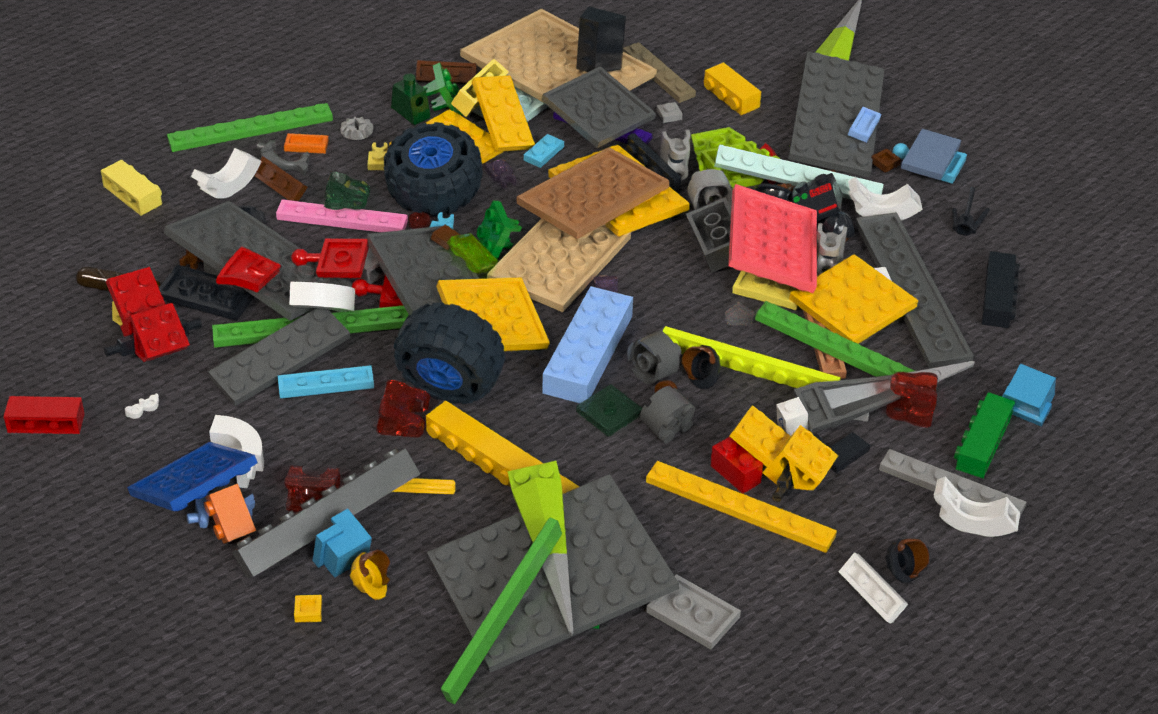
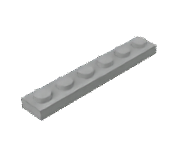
[879,449,1026,516]

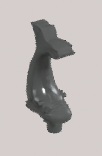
[257,140,309,176]

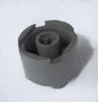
[627,330,681,384]
[640,386,696,444]

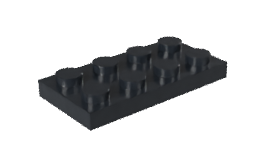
[159,265,255,321]

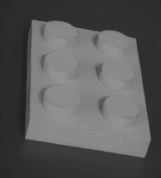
[647,574,741,650]

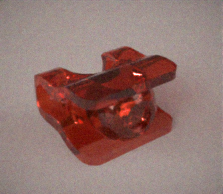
[886,372,938,428]
[376,380,430,438]
[285,466,340,512]

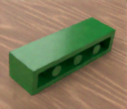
[954,392,1015,479]

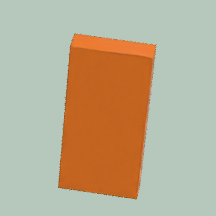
[284,133,329,153]

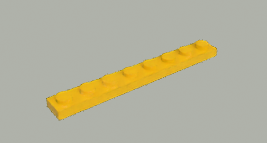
[646,461,837,553]

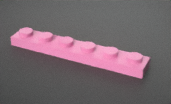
[276,200,408,232]

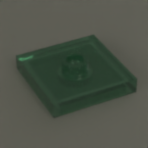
[576,384,642,437]

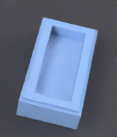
[848,107,882,143]

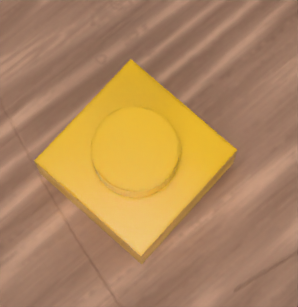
[294,595,322,622]

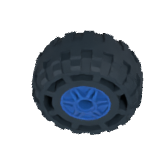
[384,122,483,217]
[393,303,505,404]

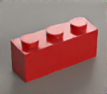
[4,396,85,434]

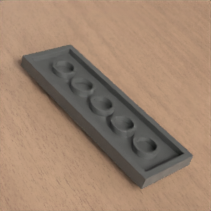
[208,308,350,406]

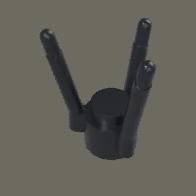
[952,187,990,236]

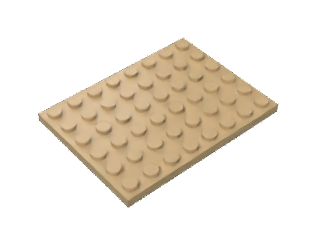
[460,9,657,103]

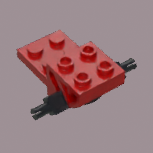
[104,267,202,362]

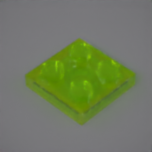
[447,233,499,273]

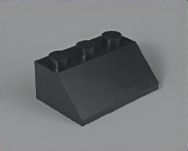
[576,6,626,72]

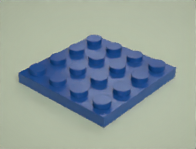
[127,442,258,511]

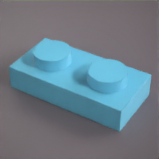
[524,134,564,168]

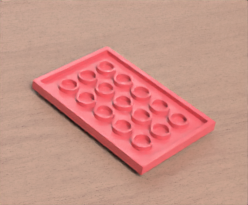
[728,184,817,293]

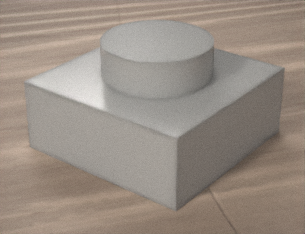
[657,102,682,123]

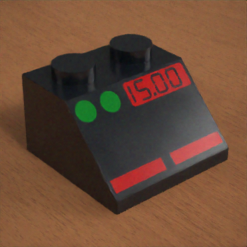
[792,173,843,221]

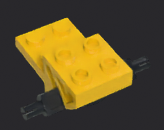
[729,405,838,502]

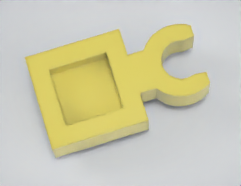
[368,142,388,170]

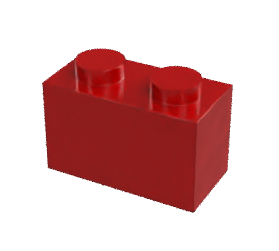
[711,437,763,494]

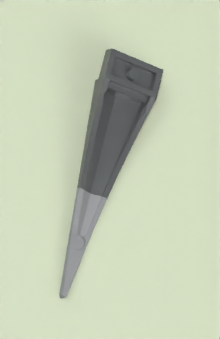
[793,361,975,433]

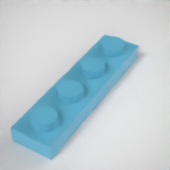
[278,366,374,398]

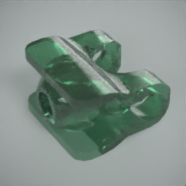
[324,172,370,210]

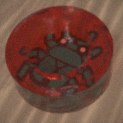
[408,212,430,229]

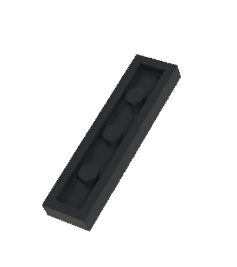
[626,133,681,194]

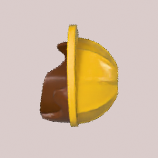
[350,550,390,600]

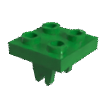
[423,63,463,115]
[477,200,522,262]

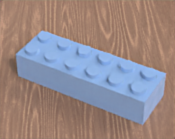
[543,286,633,405]

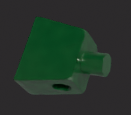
[391,74,430,126]

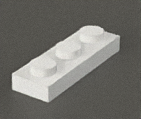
[838,552,908,623]

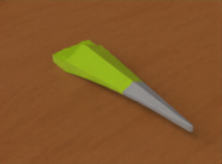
[816,0,862,61]
[507,461,573,636]

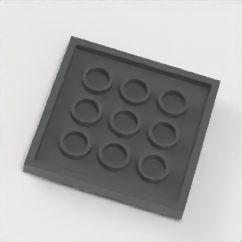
[541,66,656,148]

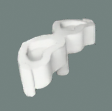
[125,393,159,419]

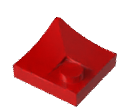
[216,247,281,293]

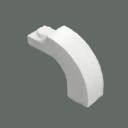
[191,148,262,198]
[848,177,923,220]
[289,282,355,312]
[209,415,264,488]
[934,476,1020,537]

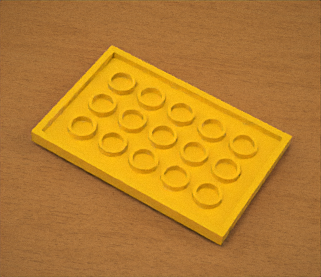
[548,145,690,237]

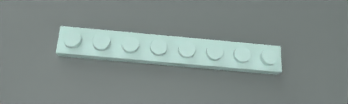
[714,145,883,200]

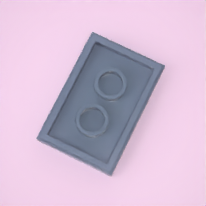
[901,129,961,180]

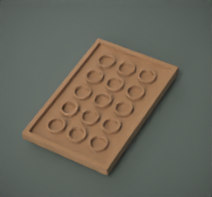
[517,147,669,239]

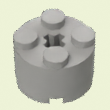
[688,169,733,210]

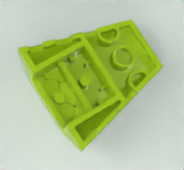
[691,127,780,189]

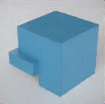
[1002,364,1056,427]
[313,509,372,577]

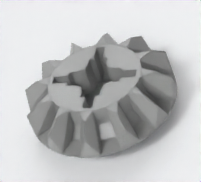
[340,116,373,140]

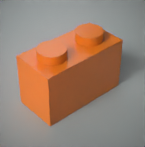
[204,484,256,543]

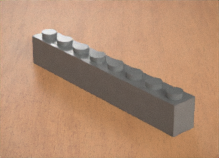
[232,448,420,578]

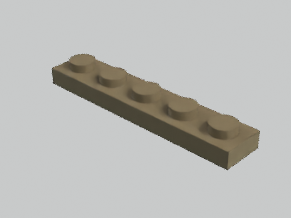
[623,42,696,103]

